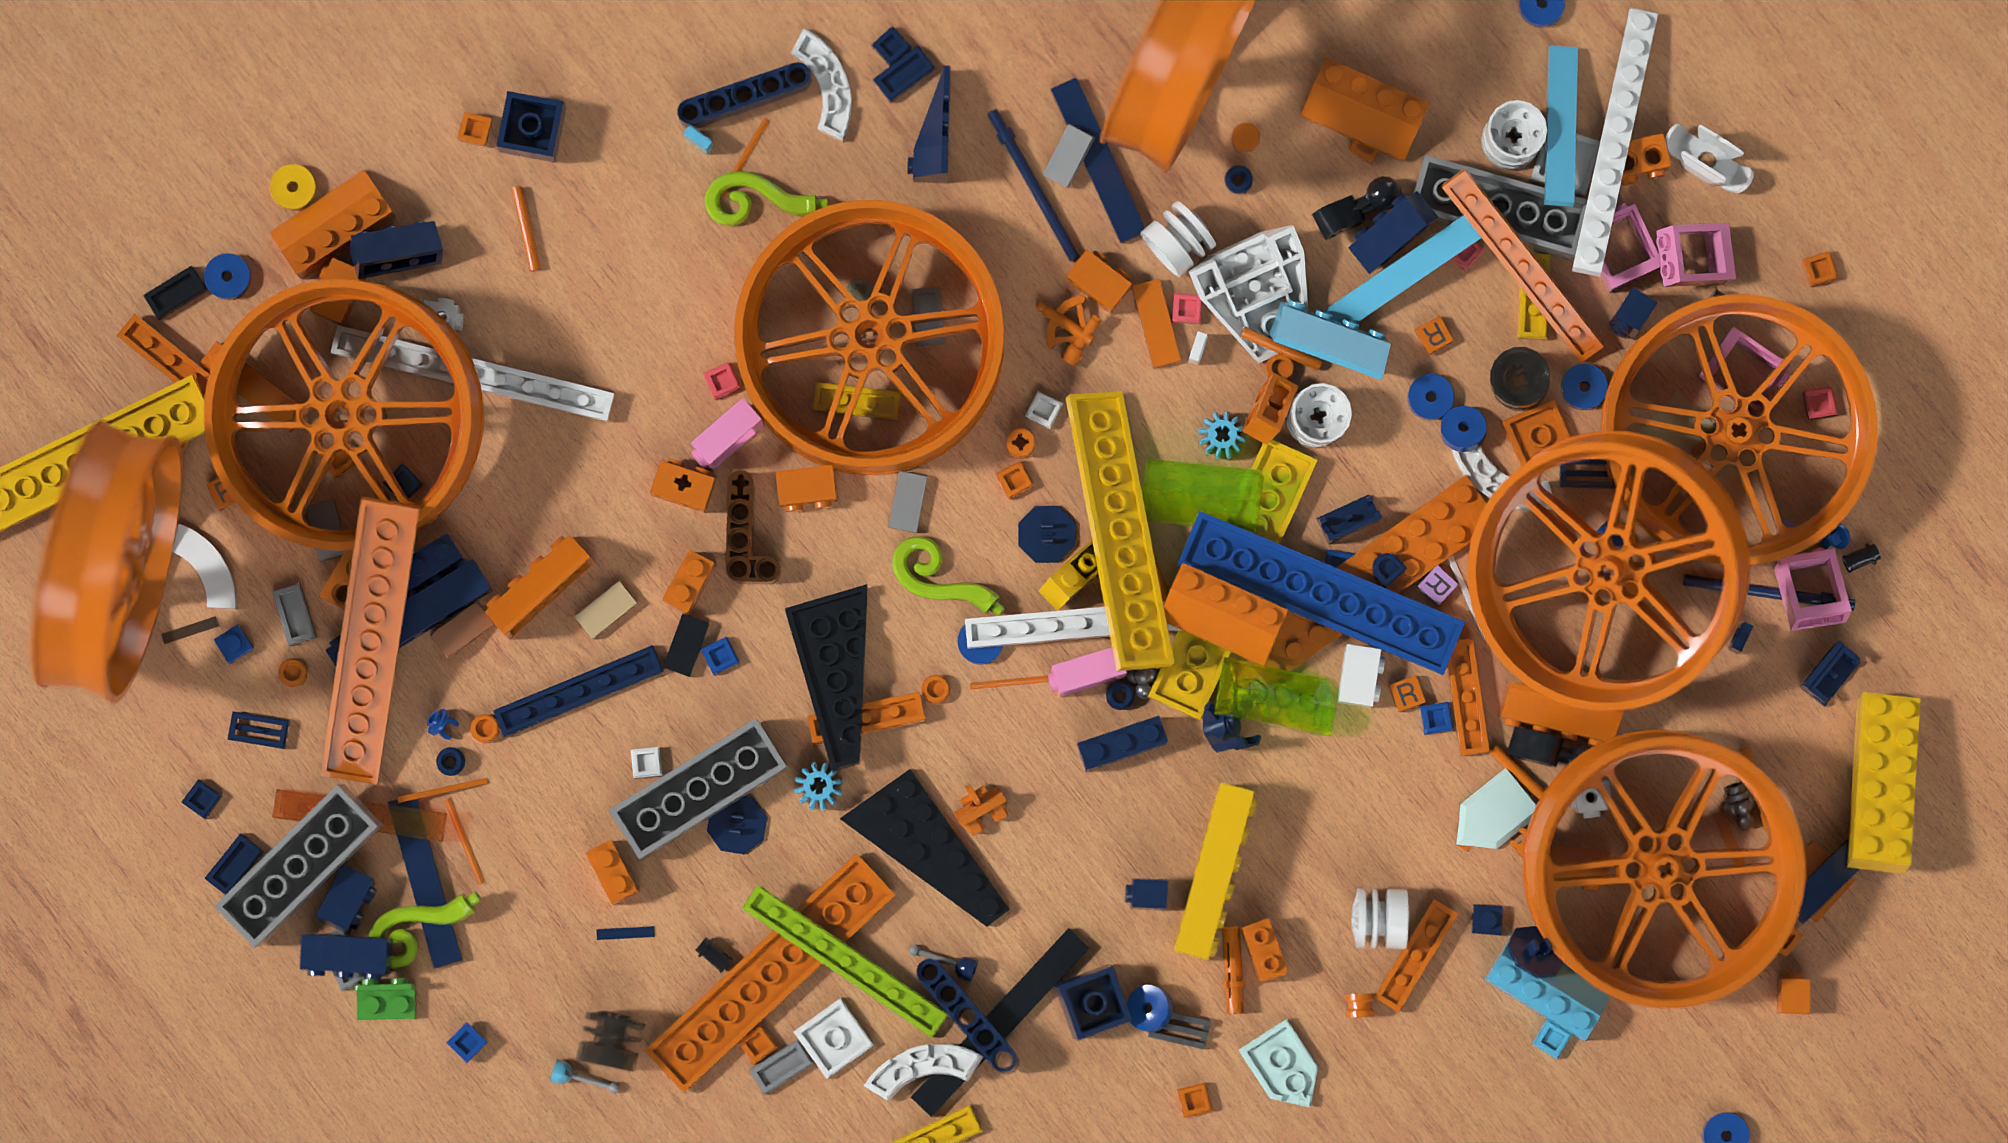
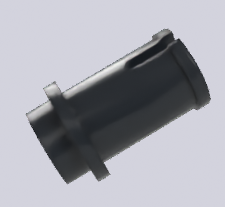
[1842,543,1881,573]
[695,937,733,973]

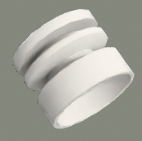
[1481,100,1547,170]
[1141,201,1216,278]
[1286,383,1352,448]
[1351,888,1408,950]

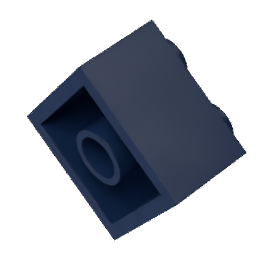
[496,91,566,163]
[1054,964,1132,1041]

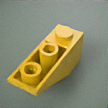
[1038,540,1099,611]

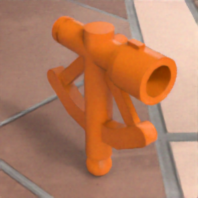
[1035,294,1102,367]

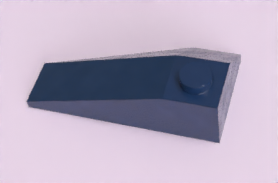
[907,66,951,183]

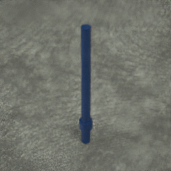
[987,109,1080,262]
[1683,574,1856,611]

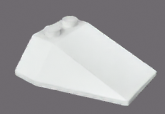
[1189,225,1308,364]

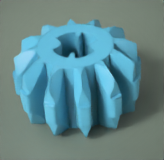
[1198,411,1246,460]
[795,762,843,811]

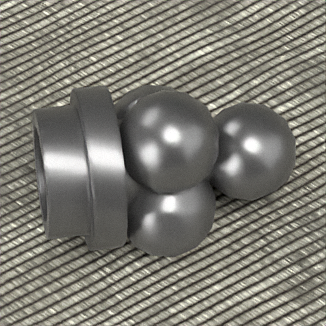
[1126,668,1159,699]
[1723,782,1755,829]

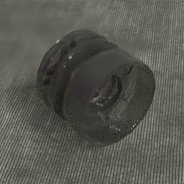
[1490,347,1550,411]
[576,1010,645,1072]

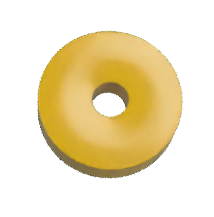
[270,164,317,211]

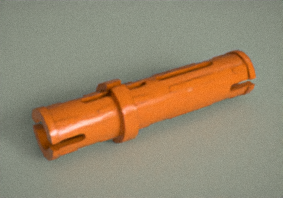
[1222,926,1245,1014]

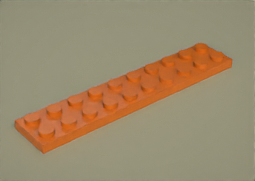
[1246,475,1487,688]
[320,497,420,785]
[645,853,896,1093]

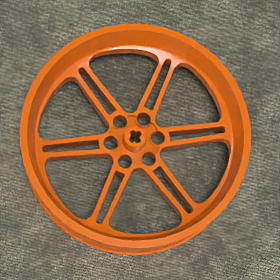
[1100,0,1256,175]
[734,200,1004,475]
[203,279,484,550]
[1601,294,1878,565]
[31,420,183,704]
[1467,430,1750,711]
[1522,730,1805,1009]

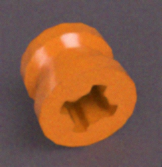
[1006,428,1035,459]
[1345,993,1374,1018]

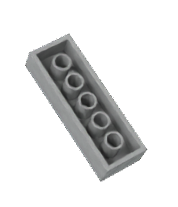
[1414,155,1587,261]
[609,718,788,861]
[214,784,383,948]

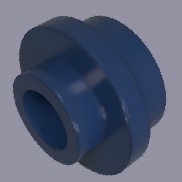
[1224,165,1253,194]
[1106,681,1135,710]
[436,747,465,776]

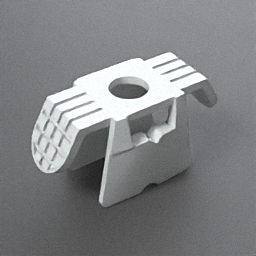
[1665,124,1754,193]

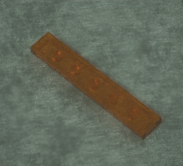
[272,789,447,842]

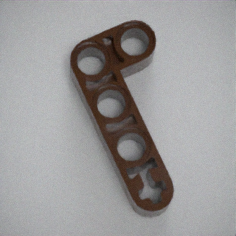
[726,470,781,585]

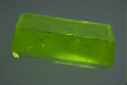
[1143,459,1264,533]
[1214,657,1336,736]

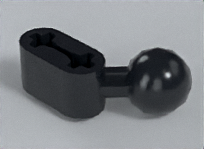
[1312,176,1402,240]
[1506,727,1593,768]

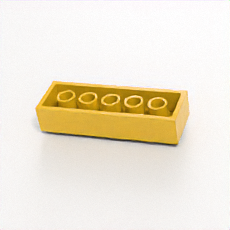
[1847,692,1921,874]
[1173,782,1258,961]

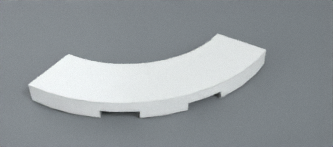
[791,28,851,142]
[1451,445,1553,512]
[172,524,237,609]
[864,1044,983,1102]

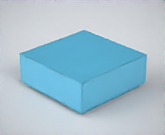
[683,125,713,155]
[1532,1019,1572,1059]

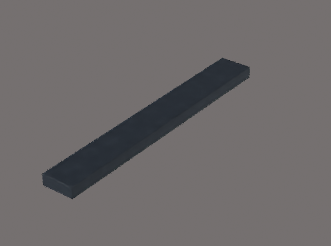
[910,928,1089,1117]

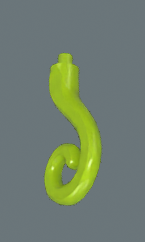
[704,171,828,226]
[892,536,1005,616]
[368,891,482,969]

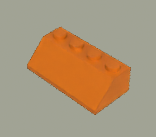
[1300,57,1430,162]
[269,170,396,280]
[485,535,595,639]
[1164,563,1288,667]
[1498,682,1624,746]

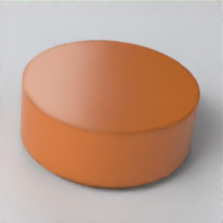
[1231,122,1260,152]
[1266,354,1295,381]
[278,658,308,688]
[921,675,950,704]
[470,714,500,743]

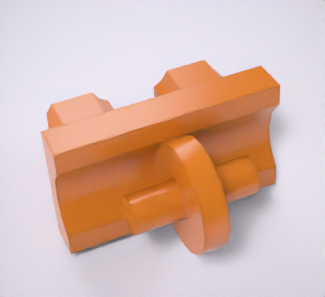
[953,784,1008,836]

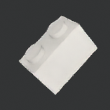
[1337,644,1385,708]

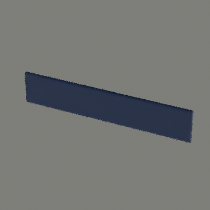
[596,926,655,940]

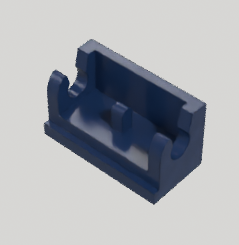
[1316,495,1382,544]
[1800,641,1860,707]

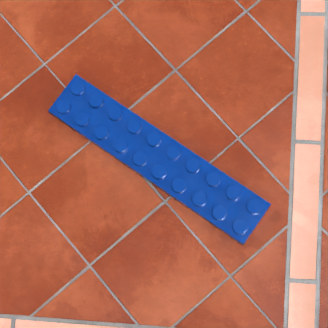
[1177,511,1465,675]

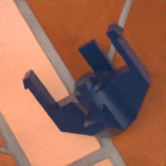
[1203,694,1263,752]

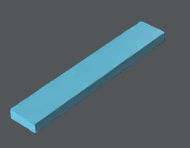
[1544,45,1578,207]
[1323,215,1481,323]

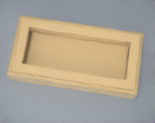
[574,581,637,639]

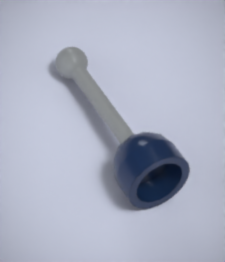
[909,945,978,982]

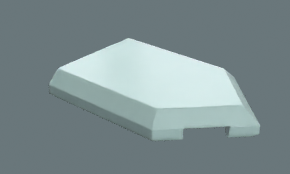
[1456,768,1536,849]
[1239,1019,1319,1107]

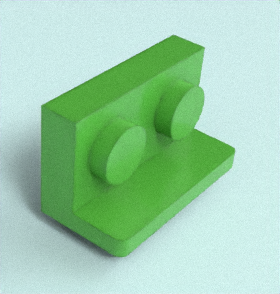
[355,978,416,1020]

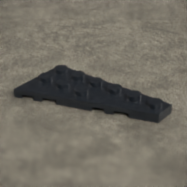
[784,584,868,772]
[840,769,1010,927]

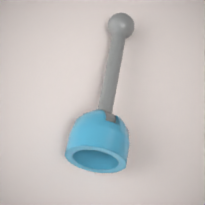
[550,1059,620,1094]

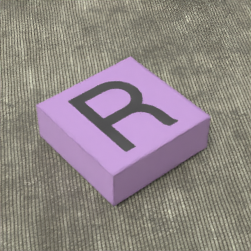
[1417,565,1458,606]

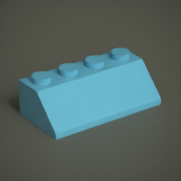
[1270,300,1391,380]
[1484,931,1610,1041]

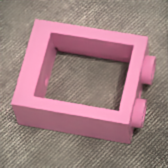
[1601,203,1661,293]
[1656,223,1736,287]
[1698,326,1790,415]
[691,398,764,471]
[1774,548,1852,631]
[1048,648,1127,697]

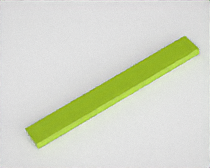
[741,884,948,1038]

